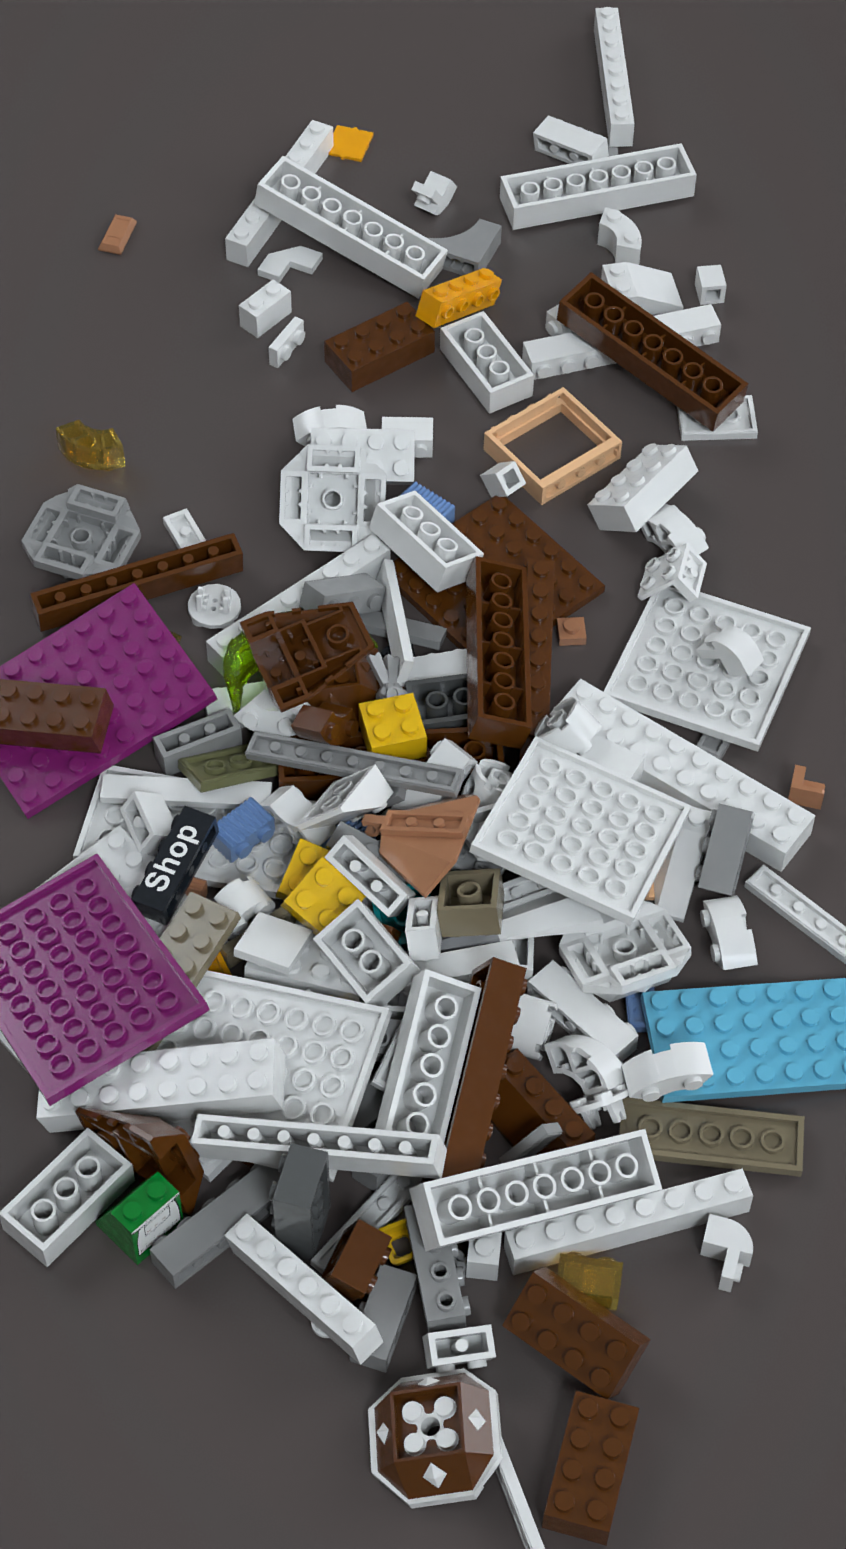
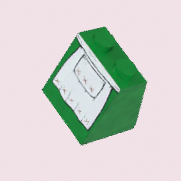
[95,1172,183,1265]

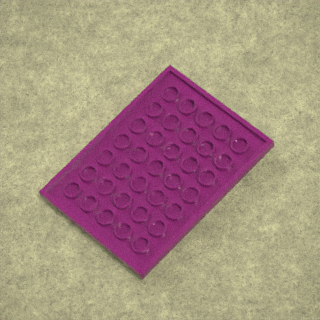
[0,583,218,819]
[0,854,210,1106]

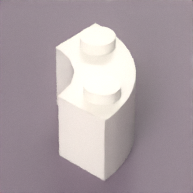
[597,207,642,265]
[293,405,367,446]
[641,504,709,554]
[234,689,310,737]
[260,785,336,846]
[700,895,758,970]
[544,1034,626,1096]
[622,1042,713,1102]

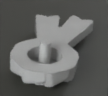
[366,652,408,700]

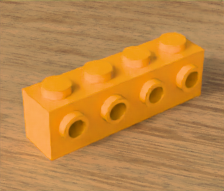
[415,268,502,328]

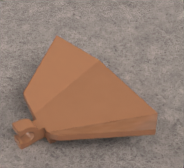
[361,794,480,898]

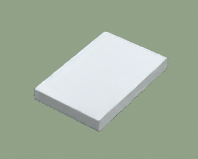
[677,395,758,441]

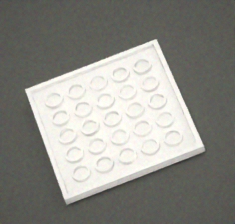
[604,585,811,752]
[469,736,691,926]

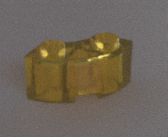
[55,420,125,471]

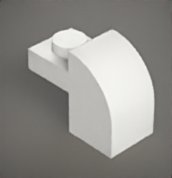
[411,171,457,215]
[697,625,764,676]
[700,1214,753,1292]

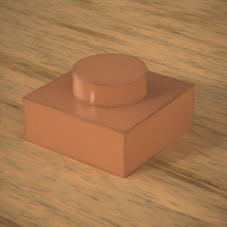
[557,617,586,646]

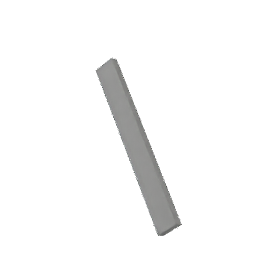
[245,731,465,798]

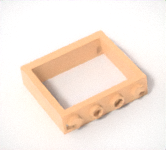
[484,387,622,505]

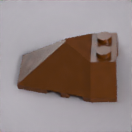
[240,602,375,713]
[75,1107,204,1216]

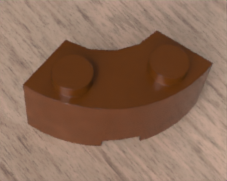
[291,702,359,746]

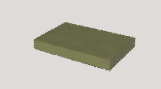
[178,744,278,793]

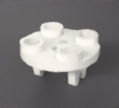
[188,584,241,629]
[569,1083,629,1130]

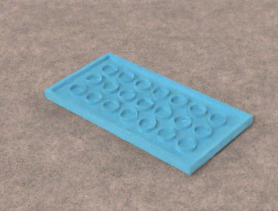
[640,978,846,1103]

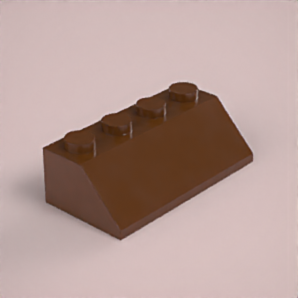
[491,1048,596,1156]

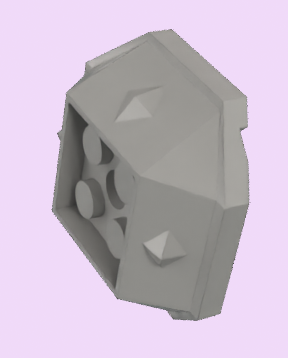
[21,484,141,579]

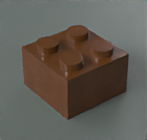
[321,1219,392,1303]

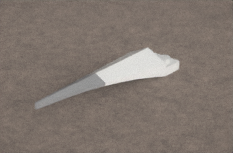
[405,892,626,956]

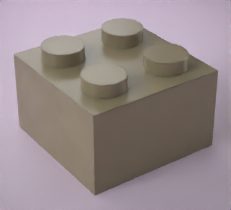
[437,868,505,937]

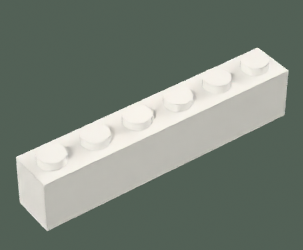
[224,1214,383,1365]

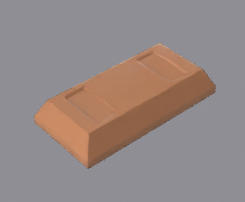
[98,214,137,255]

